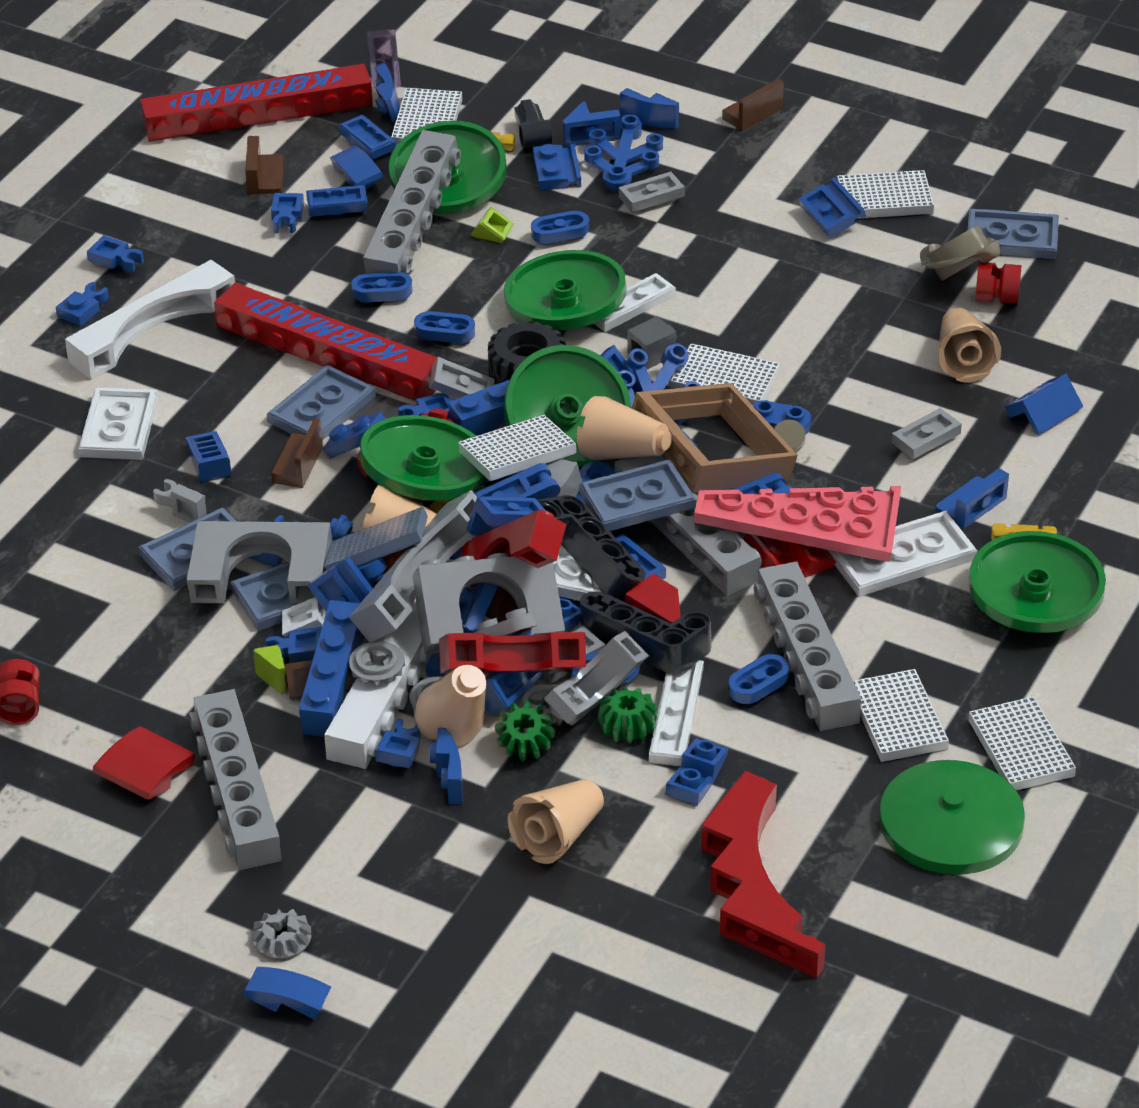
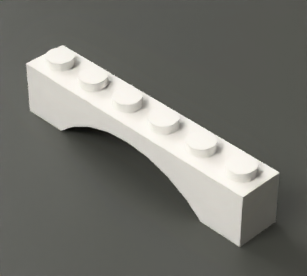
[65,260,235,380]

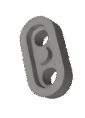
[473,608,538,636]

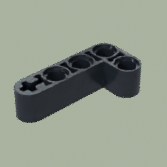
[537,495,646,603]
[580,592,711,674]

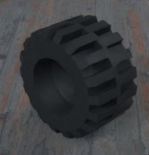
[488,321,566,385]

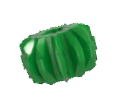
[598,686,657,745]
[495,700,555,762]

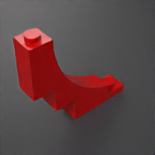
[701,771,825,978]

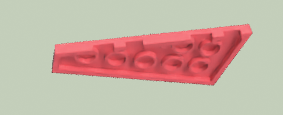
[693,486,901,562]

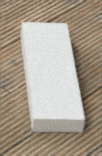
[593,273,676,332]

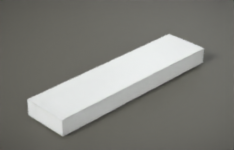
[649,660,704,766]

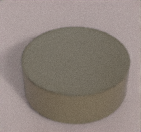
[774,420,805,452]

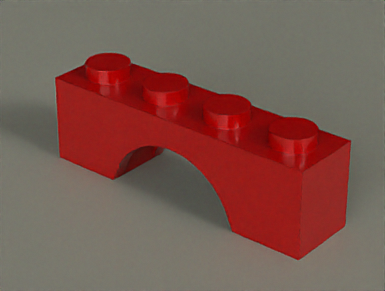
[460,510,566,587]
[439,632,586,673]

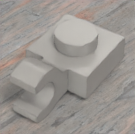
[153,479,207,523]

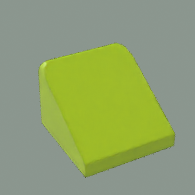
[471,206,514,243]
[253,645,287,694]

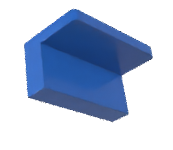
[1005,373,1083,434]
[936,468,1009,529]
[467,496,546,535]

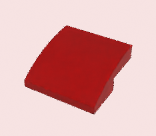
[743,533,837,578]
[92,726,195,800]

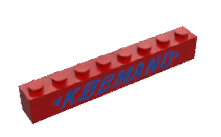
[140,64,373,142]
[214,282,438,401]

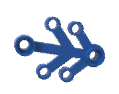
[584,114,663,191]
[619,343,700,425]

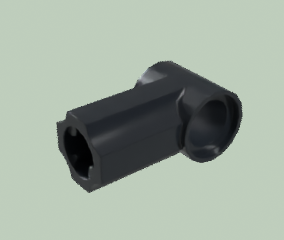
[514,99,552,149]

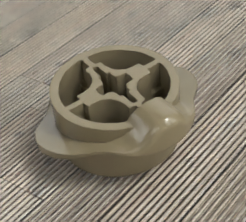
[920,225,1000,281]

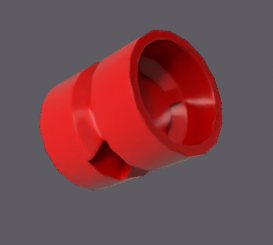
[975,262,1022,305]
[0,659,40,725]

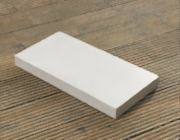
[828,511,977,597]

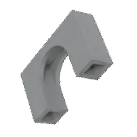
[187,521,332,604]
[412,553,565,654]

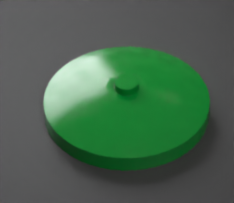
[389,121,507,214]
[504,250,627,330]
[503,345,631,470]
[359,415,487,501]
[969,531,1106,633]
[880,760,1025,875]

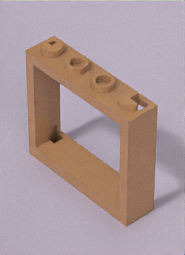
[632,383,798,493]

